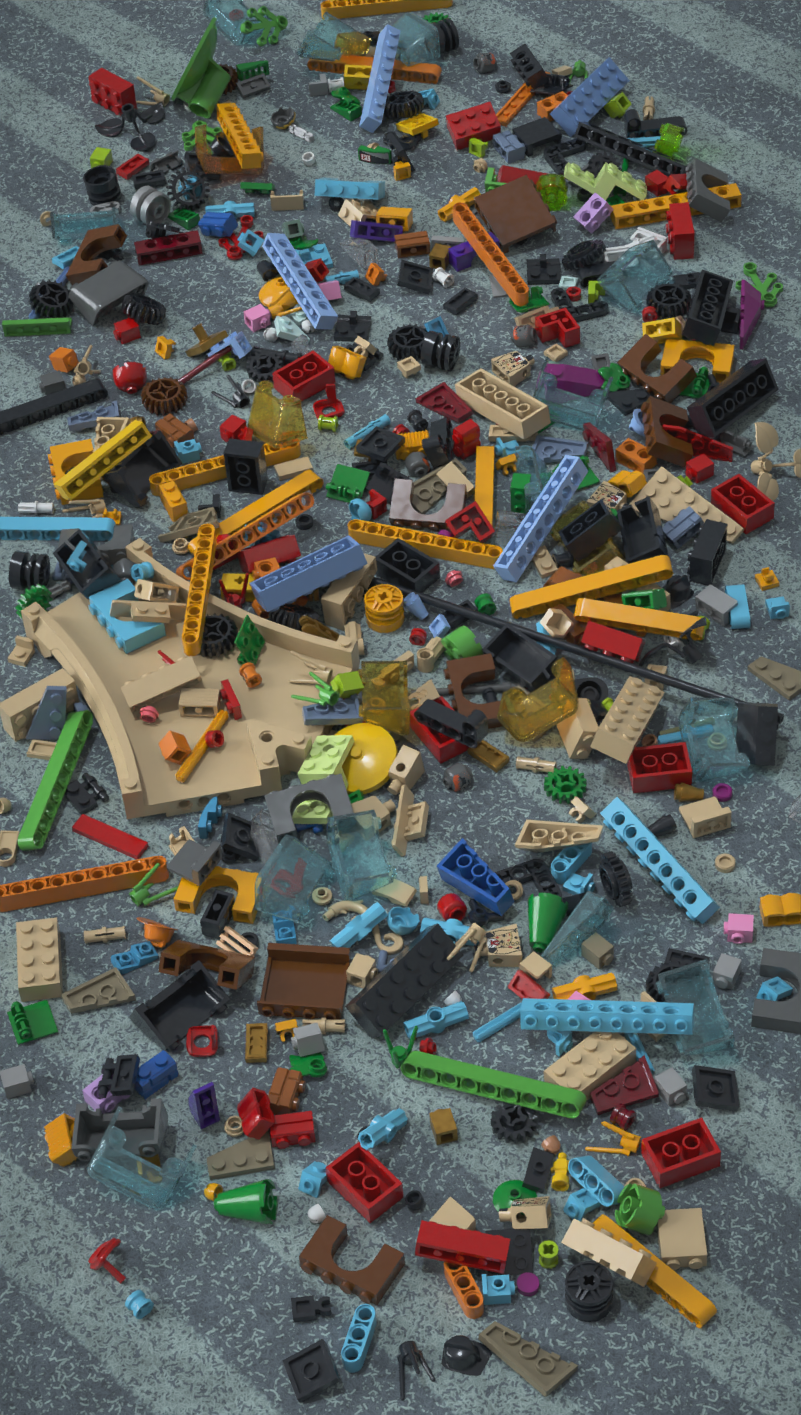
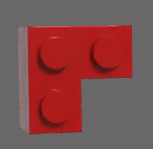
[535,308,580,348]
[445,501,496,543]

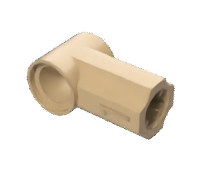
[344,621,364,655]
[417,636,445,673]

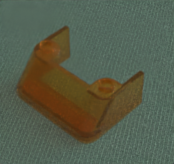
[195,124,264,175]

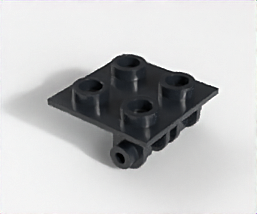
[530,73,573,96]
[143,221,184,238]
[366,462,412,503]
[485,1229,533,1276]

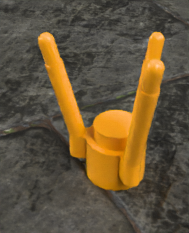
[267,287,302,320]
[585,1121,641,1156]

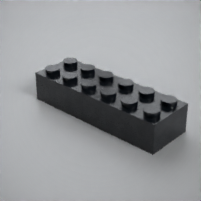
[682,269,734,346]
[686,358,779,438]
[345,923,463,1038]

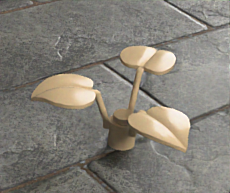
[751,422,801,501]

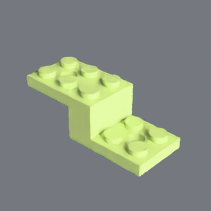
[564,162,647,201]
[292,735,354,824]

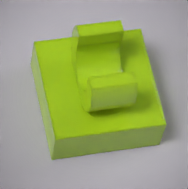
[469,137,488,158]

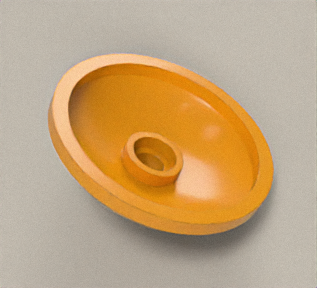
[259,277,298,308]

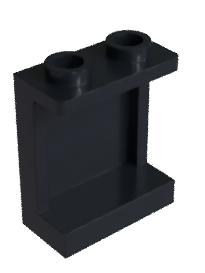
[512,117,562,157]

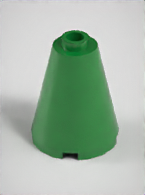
[527,892,568,953]
[214,1179,278,1224]

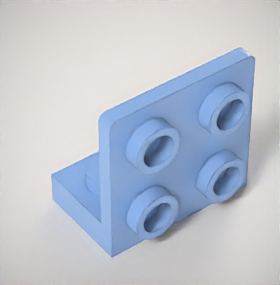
[207,331,252,358]

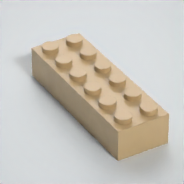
[455,368,551,440]
[590,676,665,764]

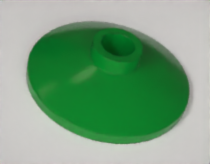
[493,1180,537,1215]

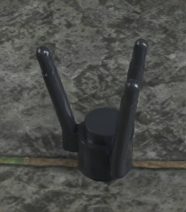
[211,375,250,408]
[397,1341,436,1401]

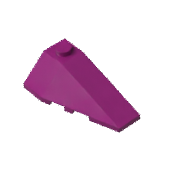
[740,280,764,349]
[544,364,607,404]

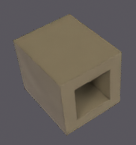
[581,932,614,969]

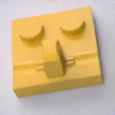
[396,113,439,139]

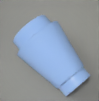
[403,592,429,620]

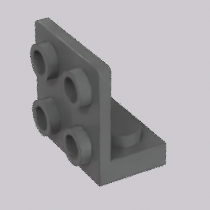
[167,839,222,886]

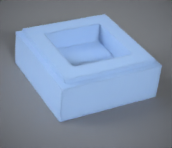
[429,614,451,638]

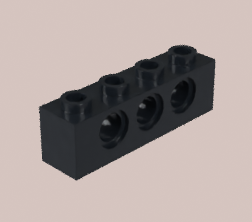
[510,44,550,90]

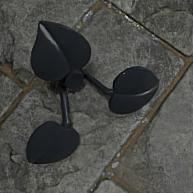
[95,102,164,151]
[639,610,707,667]

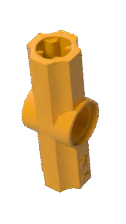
[438,187,481,222]
[552,973,617,1000]

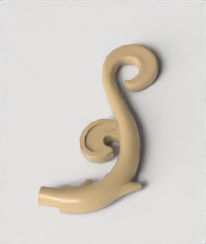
[322,900,404,955]

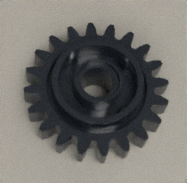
[562,239,606,270]
[599,851,633,907]

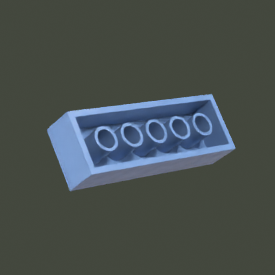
[550,57,630,137]
[249,535,368,612]

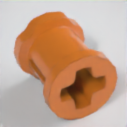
[239,662,262,688]

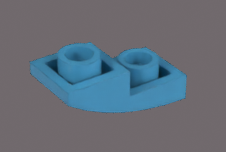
[198,797,222,839]
[272,909,297,944]
[111,941,158,975]

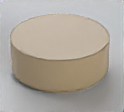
[715,854,735,873]

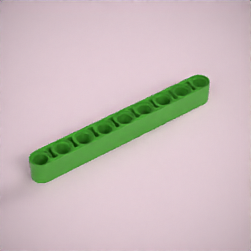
[18,710,93,851]
[401,1051,587,1119]

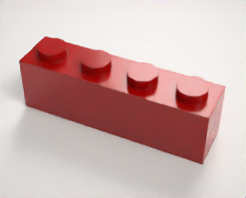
[415,1220,510,1274]

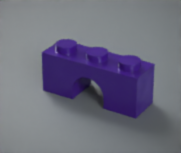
[448,232,500,272]

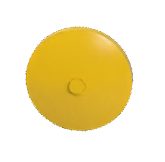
[334,723,398,795]

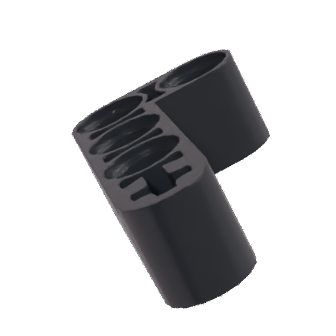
[624,109,688,138]
[422,417,453,468]
[414,699,488,748]

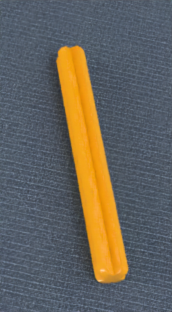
[175,710,229,782]

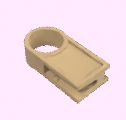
[0,830,19,867]

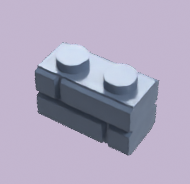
[493,130,526,164]
[662,506,704,549]

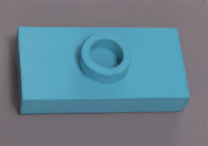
[52,246,79,269]

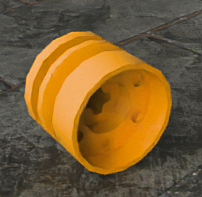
[364,584,405,633]

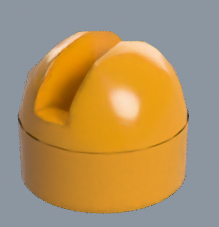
[204,1183,223,1201]

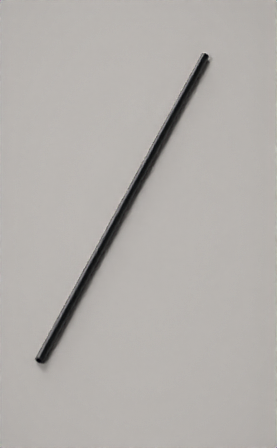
[370,577,784,724]

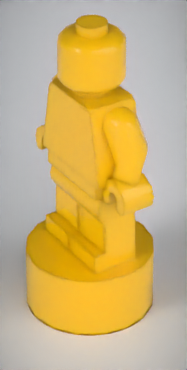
[551,1152,569,1191]

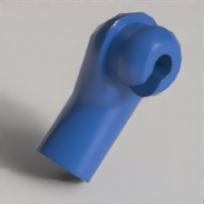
[295,824,323,834]

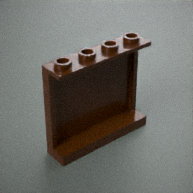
[474,175,557,254]
[257,943,351,1020]

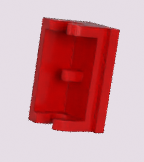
[663,174,687,195]

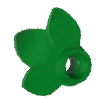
[331,87,360,105]
[289,236,318,250]
[598,363,630,392]
[289,1052,327,1078]

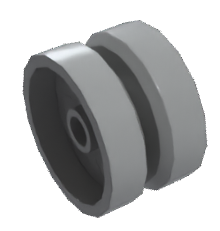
[130,186,171,224]

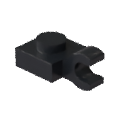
[99,248,124,261]

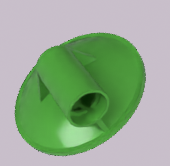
[170,17,230,118]

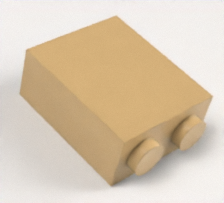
[556,698,599,759]
[656,1208,707,1270]

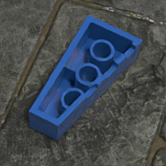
[436,838,514,916]

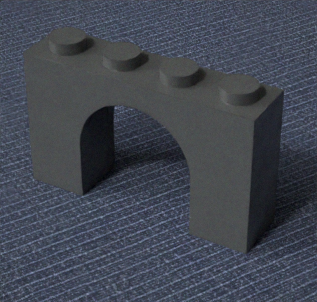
[685,158,730,222]
[58,524,135,569]
[264,774,355,845]
[751,948,801,1034]

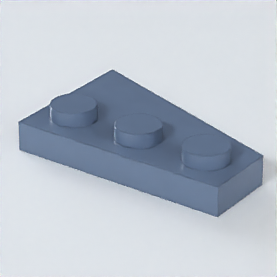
[67,400,120,432]
[528,435,588,464]
[26,686,67,740]
[302,694,363,726]

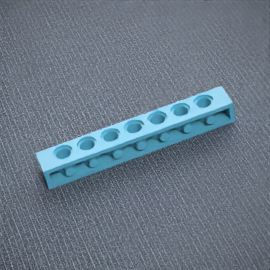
[600,797,720,924]
[520,998,694,1035]

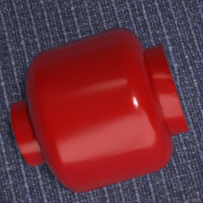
[437,893,467,921]

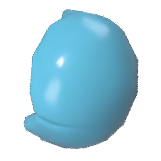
[349,498,372,521]
[386,906,420,935]

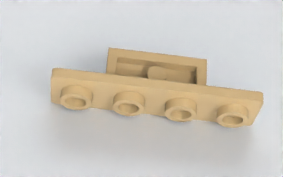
[110,600,186,623]
[391,784,429,857]

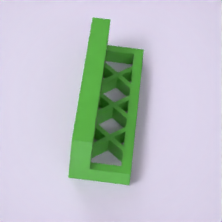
[2,317,72,337]

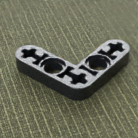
[543,138,586,179]
[551,288,609,322]
[495,859,562,901]

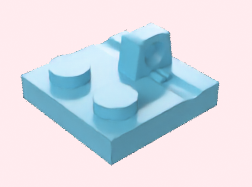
[295,243,333,268]

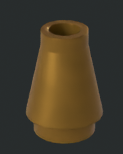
[674,782,704,802]

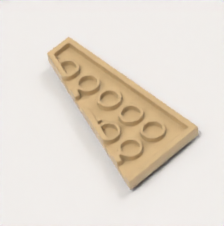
[629,466,744,544]

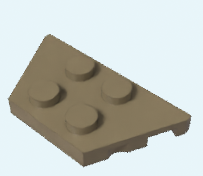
[158,507,219,543]

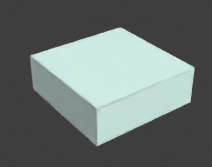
[558,276,578,291]

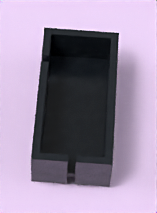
[617,496,668,564]
[53,529,121,600]
[482,623,565,696]

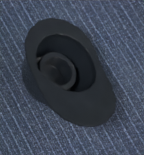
[210,132,234,159]
[661,574,694,609]
[563,677,608,703]
[441,1335,492,1376]

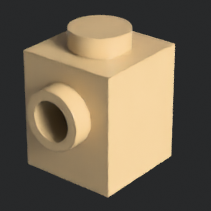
[346,953,378,988]

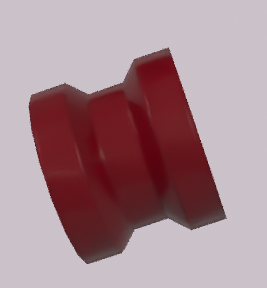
[610,1103,637,1131]

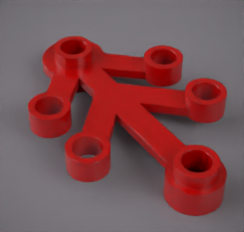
[218,215,264,260]

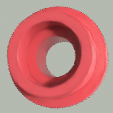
[445,570,463,587]
[140,706,159,723]

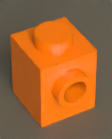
[49,347,79,373]
[158,730,192,765]

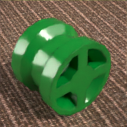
[474,593,497,615]

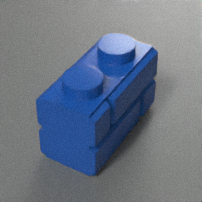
[198,212,238,237]
[134,1050,179,1099]

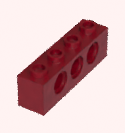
[134,230,203,266]

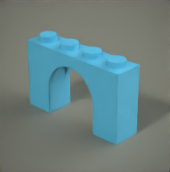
[315,178,385,200]
[88,579,166,654]

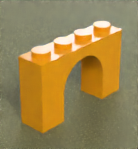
[660,338,735,383]
[47,439,104,505]
[174,866,267,924]

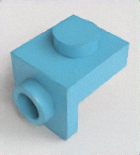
[298,1161,327,1198]

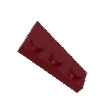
[415,382,473,423]
[582,422,617,473]
[590,1055,659,1115]

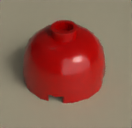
[112,362,147,394]

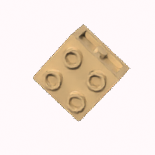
[679,797,732,838]

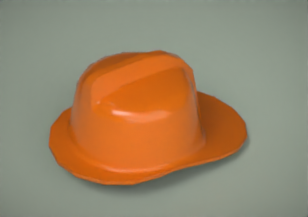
[136,917,178,948]

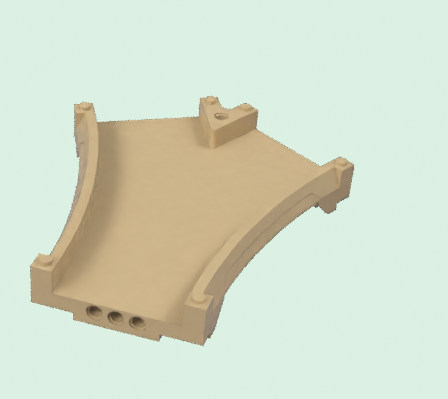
[21,538,360,820]

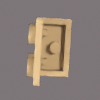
[338,198,379,227]

